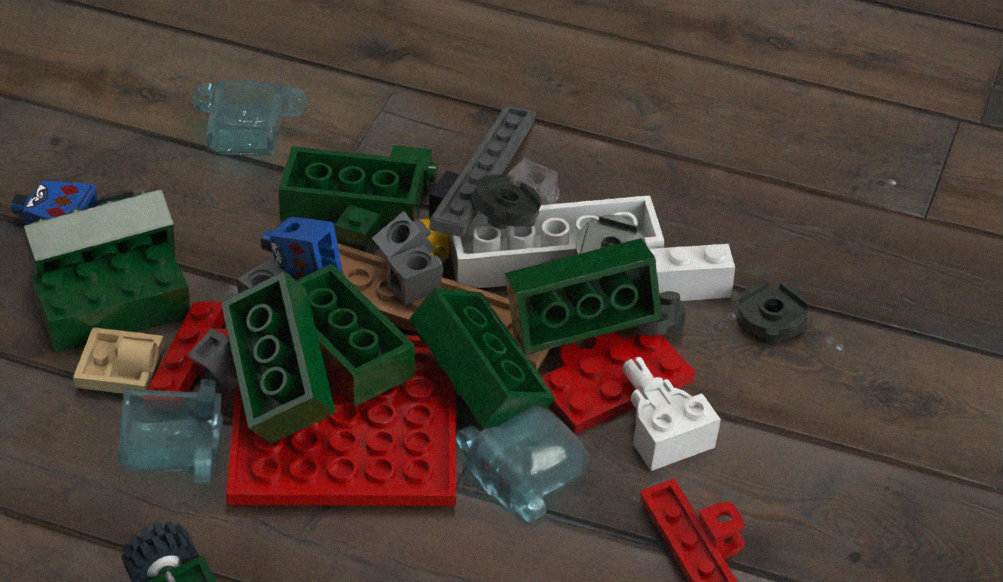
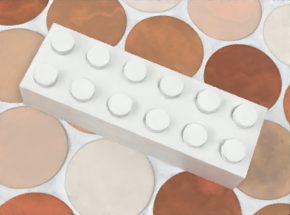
[450,195,664,288]

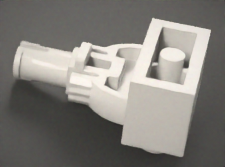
[622,357,721,471]

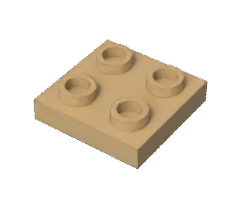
[73,327,164,396]

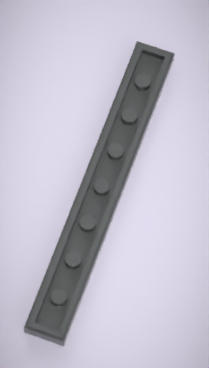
[429,105,536,237]

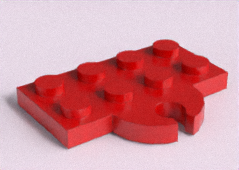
[540,332,695,435]

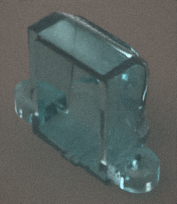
[192,80,308,157]
[119,379,223,485]
[456,406,590,522]

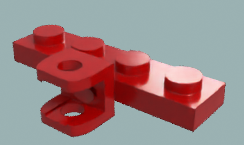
[142,301,229,409]
[640,478,745,582]

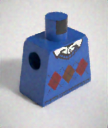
[11,180,98,226]
[261,217,344,281]

